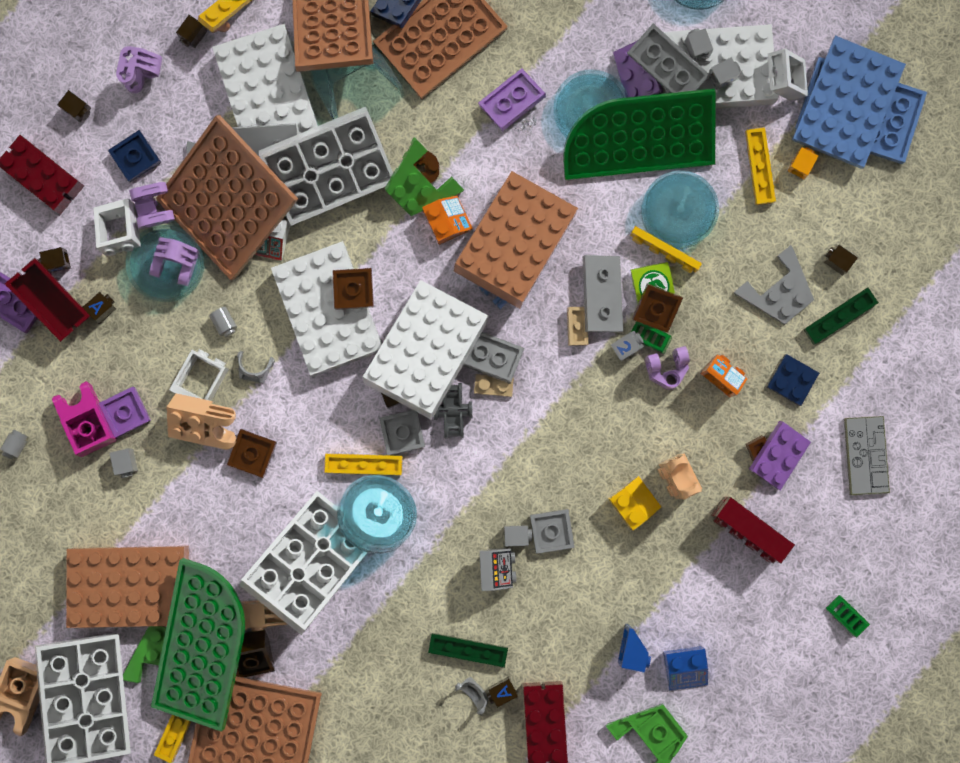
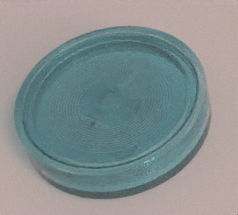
[553,70,628,138]
[641,171,719,249]
[126,225,205,302]
[337,475,417,554]

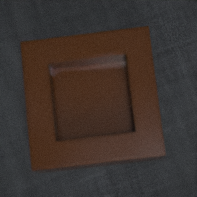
[745,435,767,461]

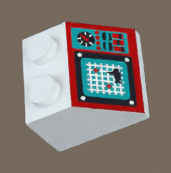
[255,219,290,261]

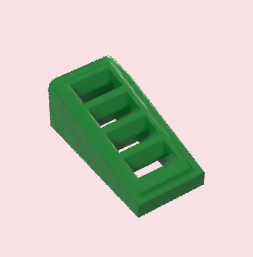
[631,321,672,355]
[826,595,870,638]

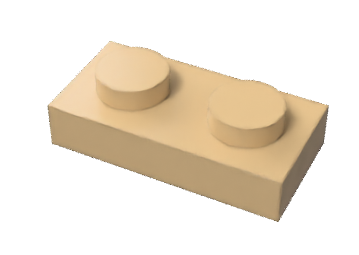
[567,307,589,346]
[474,374,514,397]

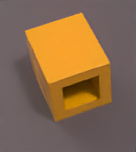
[787,147,818,179]

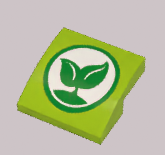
[630,262,675,305]

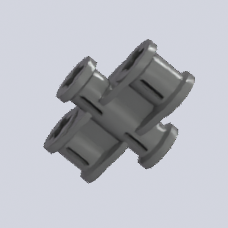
[434,383,473,439]

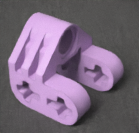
[116,46,162,93]
[129,182,175,230]
[149,237,199,286]
[645,346,690,390]

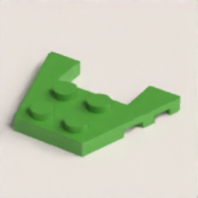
[385,137,464,216]
[123,626,166,683]
[605,703,688,763]

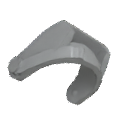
[237,351,275,383]
[455,677,488,715]

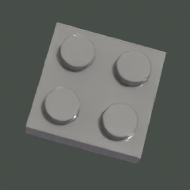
[379,410,425,455]
[530,509,575,554]

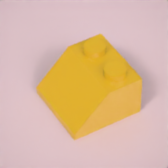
[608,476,661,530]

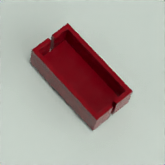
[0,135,84,215]
[5,258,90,342]
[711,497,795,564]
[523,681,568,763]

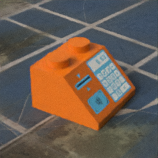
[422,195,473,245]
[700,354,747,397]

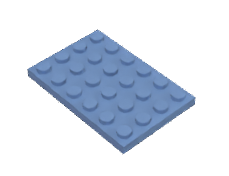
[792,35,906,169]
[795,57,927,164]

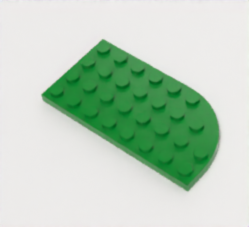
[563,89,716,180]
[151,558,245,732]

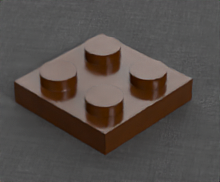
[333,268,374,310]
[632,283,683,333]
[227,429,277,478]

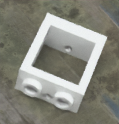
[768,49,808,100]
[94,198,141,256]
[169,349,229,401]

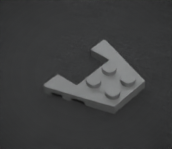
[733,245,814,325]

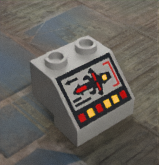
[480,548,516,591]

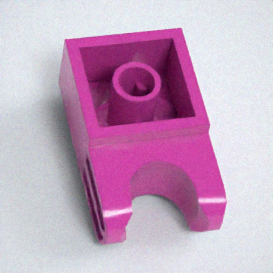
[52,381,117,457]

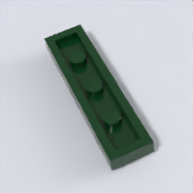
[803,287,879,345]
[428,633,508,668]

